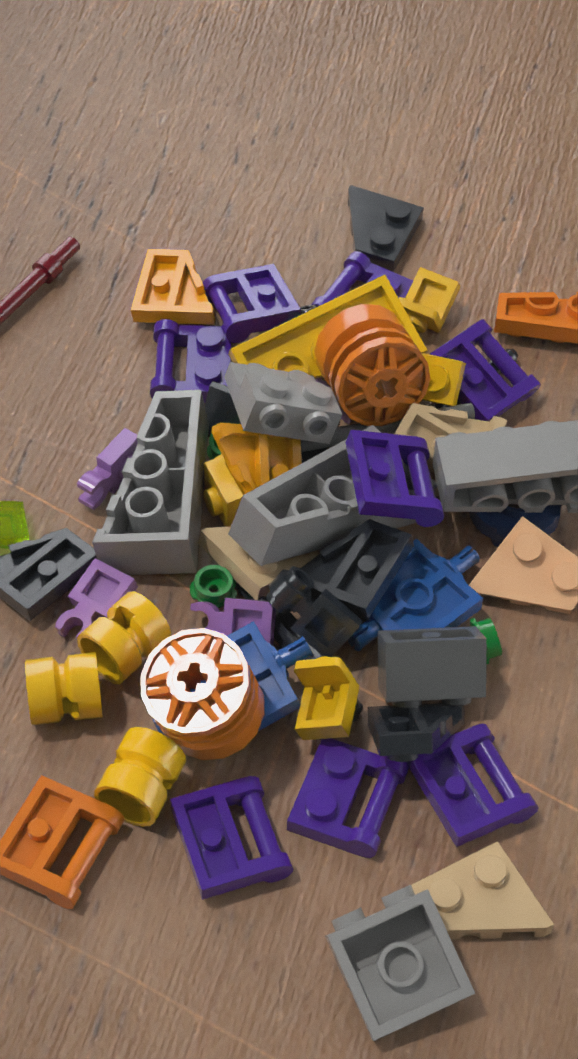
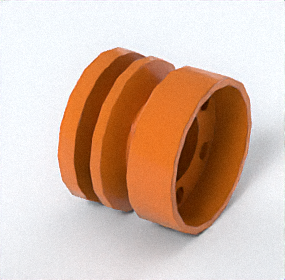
[314,304,430,426]
[141,628,265,760]

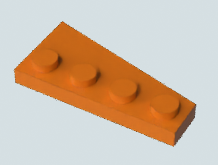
[494,292,578,344]

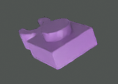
[77,428,138,510]
[55,558,138,640]
[190,598,276,646]

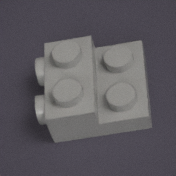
[224,362,342,444]
[325,885,475,1041]

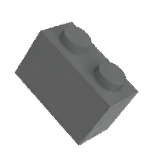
[378,626,486,708]

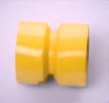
[77,591,171,684]
[25,652,103,725]
[94,727,186,827]

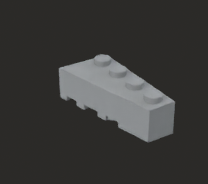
[92,390,209,575]
[432,420,578,513]
[228,425,437,566]

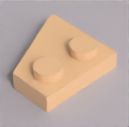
[469,516,578,614]

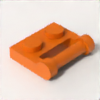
[0,775,125,909]

